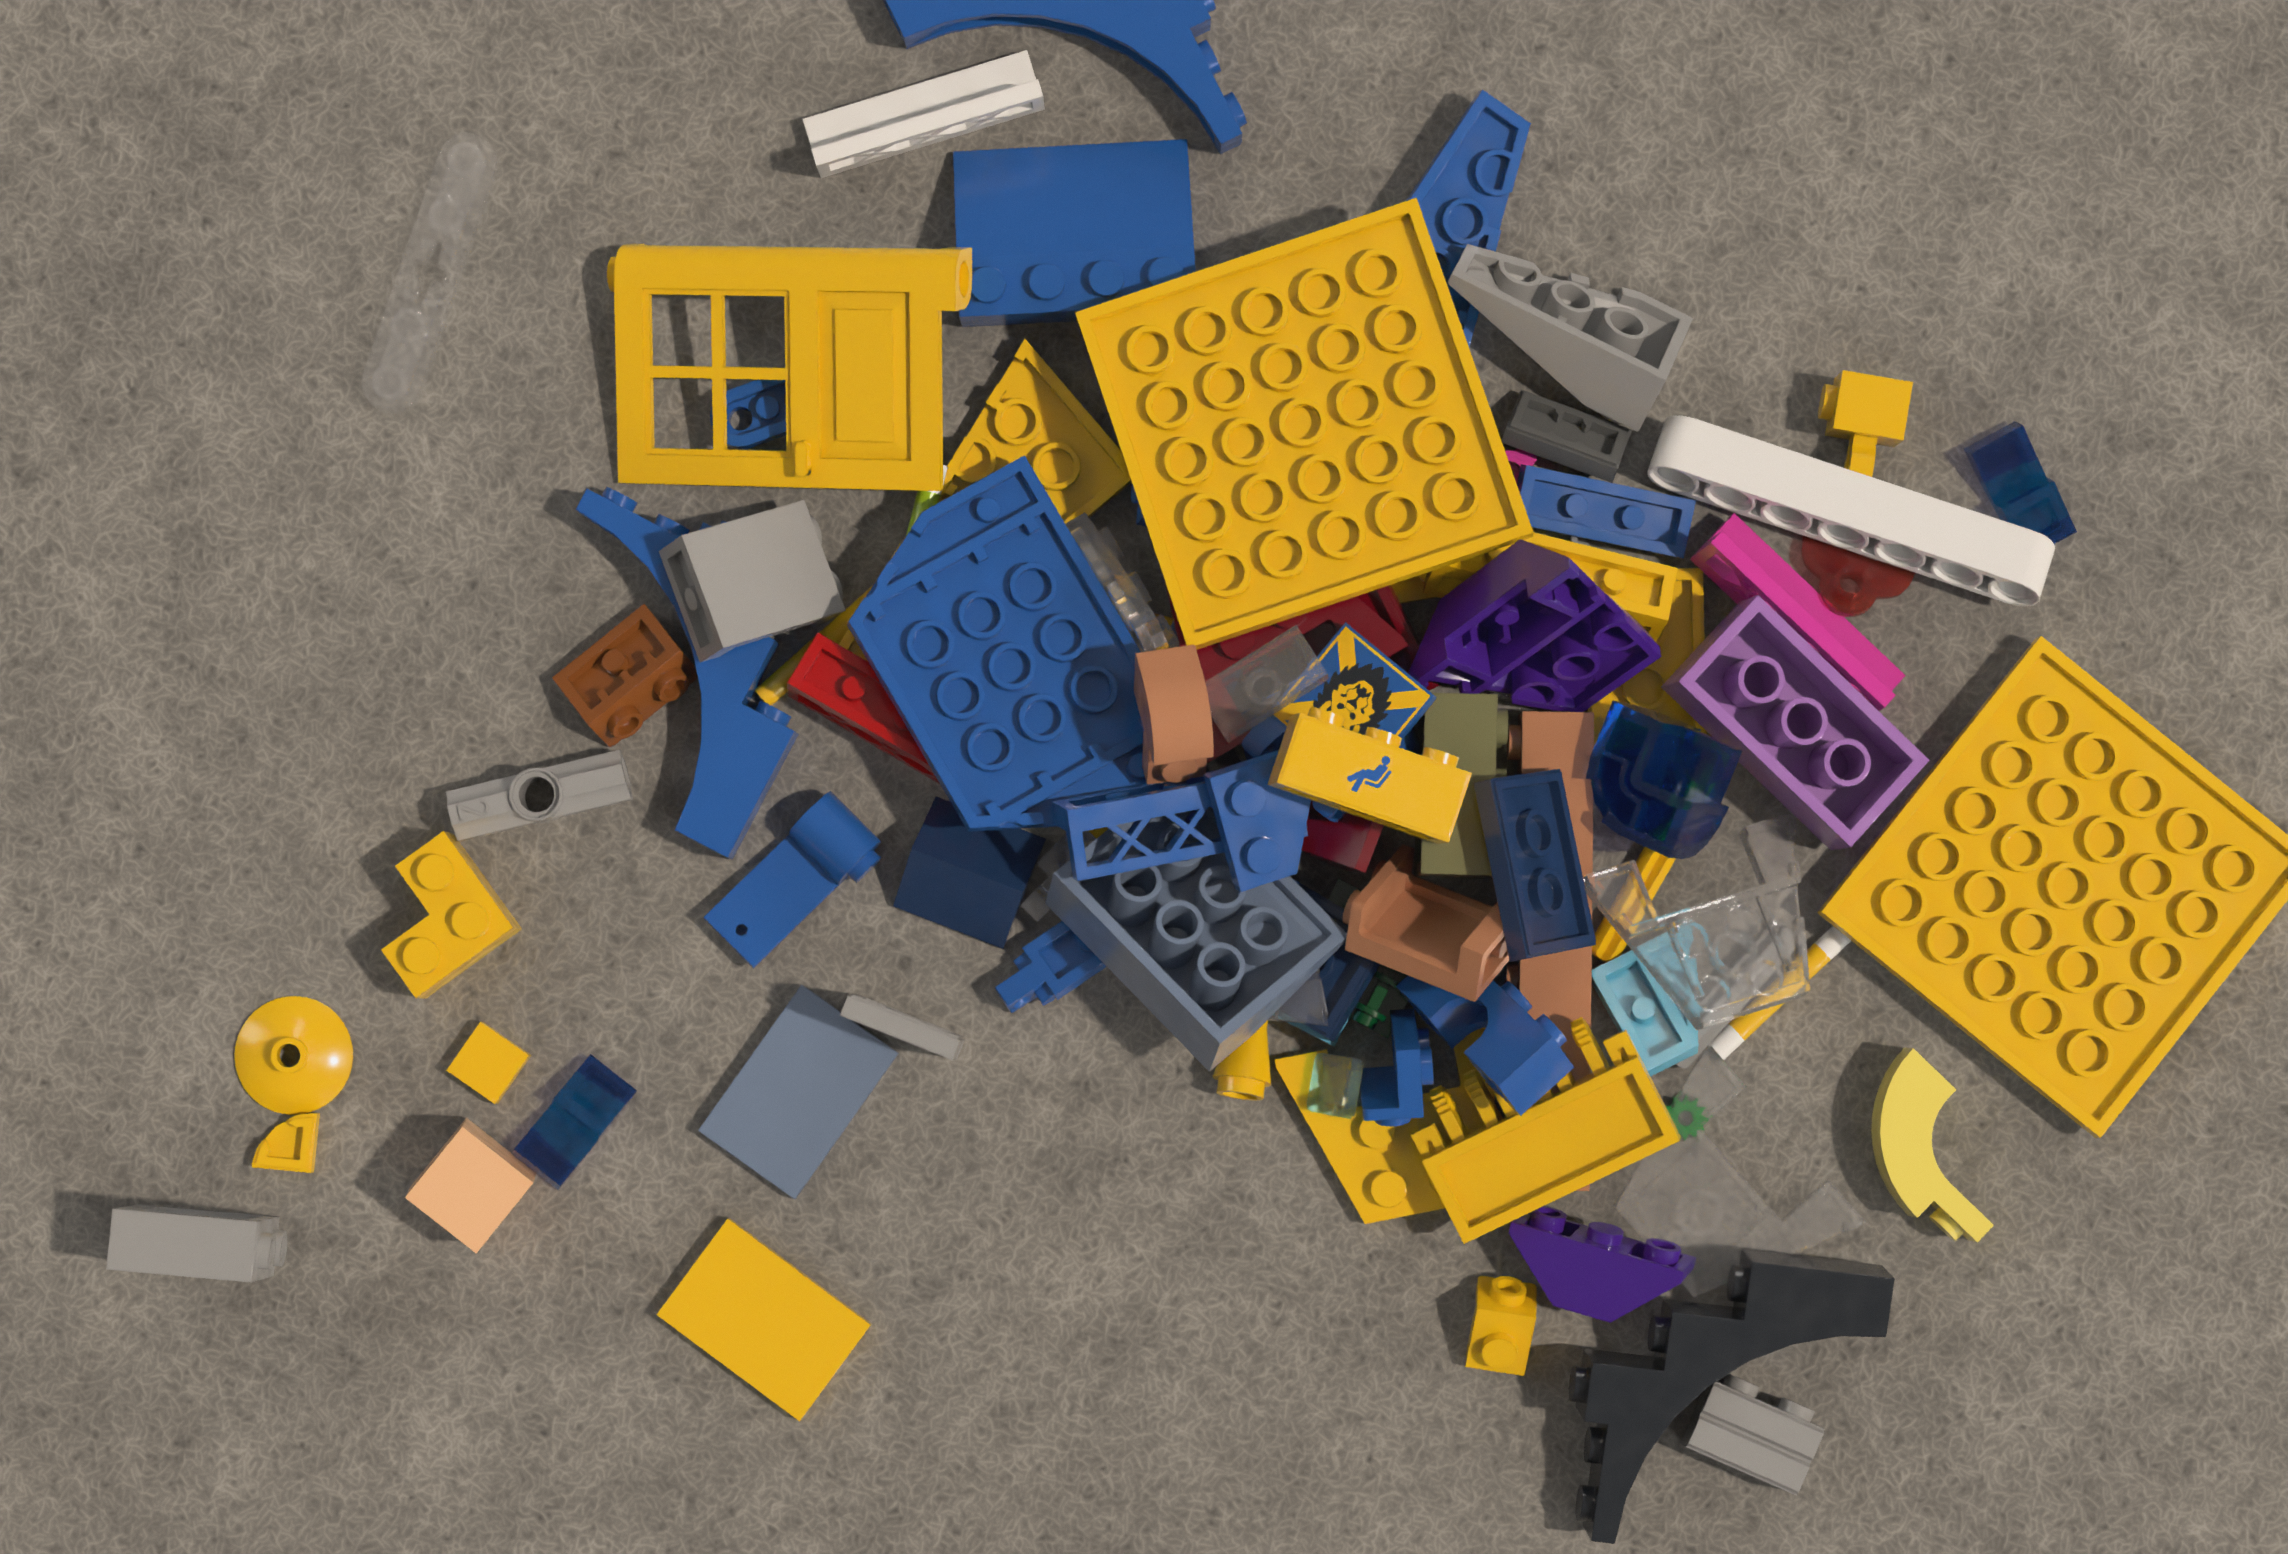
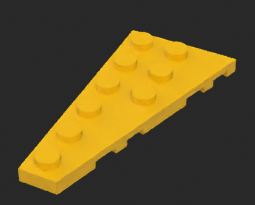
[839,339,1131,661]

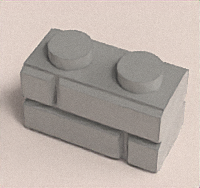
[1680,1373,1825,1495]

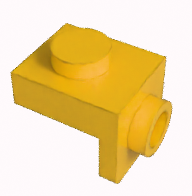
[1465,1276,1537,1376]

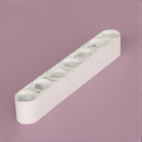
[1647,415,2055,607]

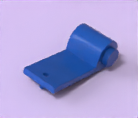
[703,791,881,969]

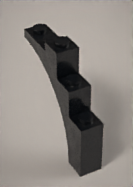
[1569,1249,1895,1544]

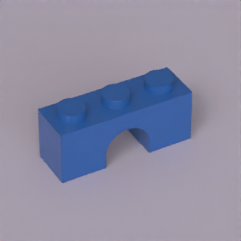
[1396,976,1574,1116]

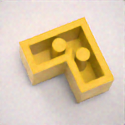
[381,831,522,999]

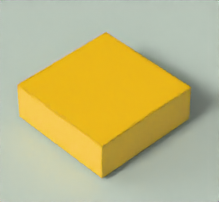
[446,1021,531,1104]

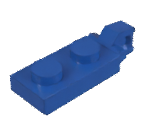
[995,921,1107,1013]

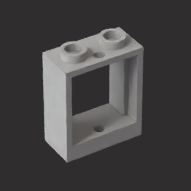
[106,1204,287,1283]

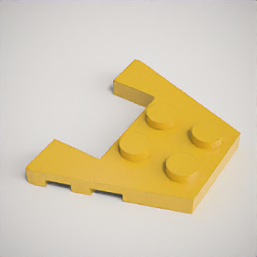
[1274,1028,1495,1224]

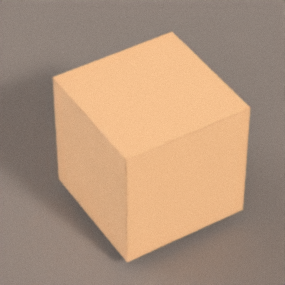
[405,1118,536,1253]

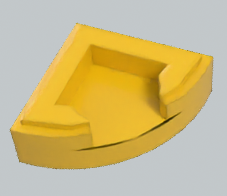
[252,1113,320,1173]

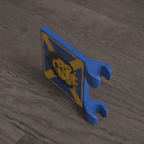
[1242,622,1437,822]

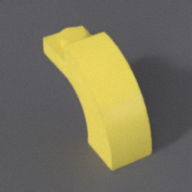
[1871,1048,1994,1243]

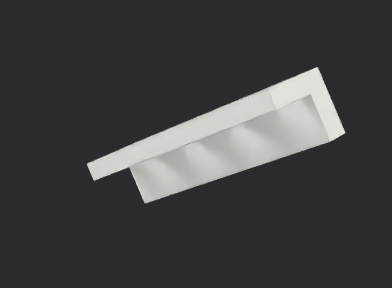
[803,50,1045,178]

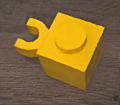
[1818,370,1913,477]

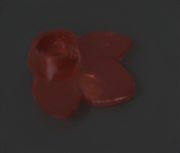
[1801,535,1915,617]

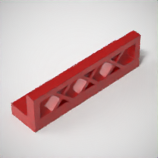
[787,633,940,784]

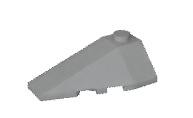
[1447,244,1693,432]

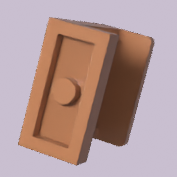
[1343,844,1509,1002]

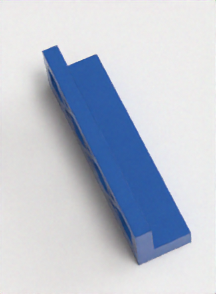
[1052,770,1308,881]

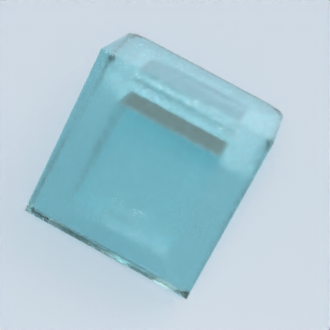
[1307,1053,1364,1119]

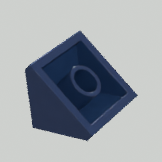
[893,796,1046,949]

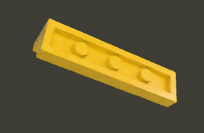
[1423,532,1678,642]

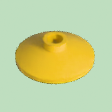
[234,996,353,1115]

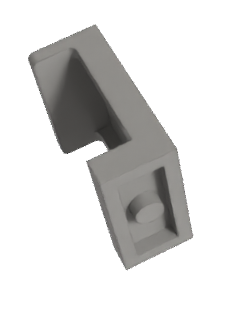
[659,500,846,663]

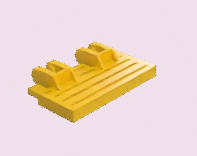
[1411,1017,1681,1244]

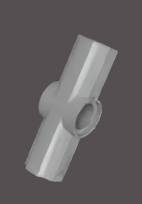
[446,749,633,842]

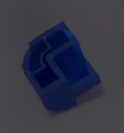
[1586,701,1743,859]

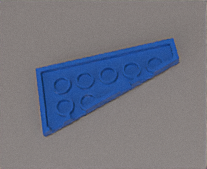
[1406,90,1531,347]

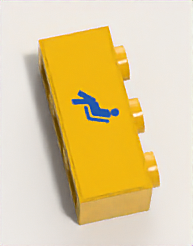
[1267,707,1472,844]

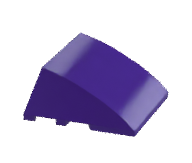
[1408,539,1661,712]

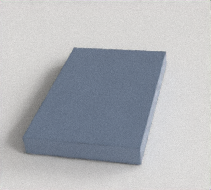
[698,985,899,1199]

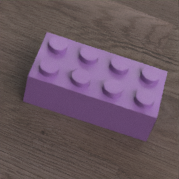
[1661,595,1930,850]

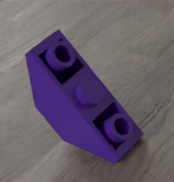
[1509,1206,1696,1323]

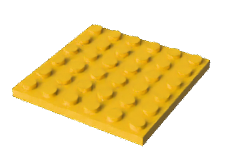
[1075,198,1534,650]
[1817,636,2288,1138]

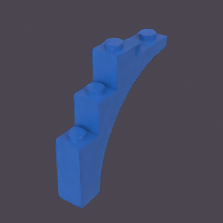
[883,0,1247,154]
[576,486,799,860]

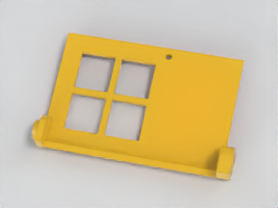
[607,243,972,491]

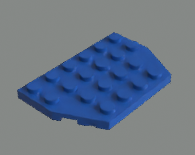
[847,455,1147,832]

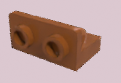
[552,604,698,747]

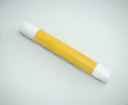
[1708,926,1851,1061]

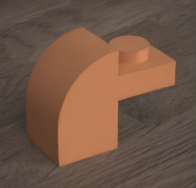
[1134,645,1214,785]

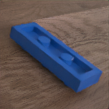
[1517,464,1696,558]

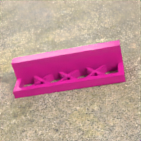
[1690,513,1906,711]

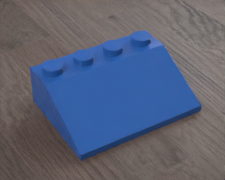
[953,139,1196,327]

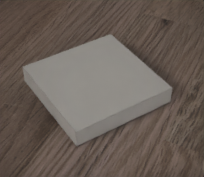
[840,994,965,1060]

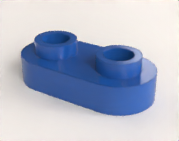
[710,380,786,449]

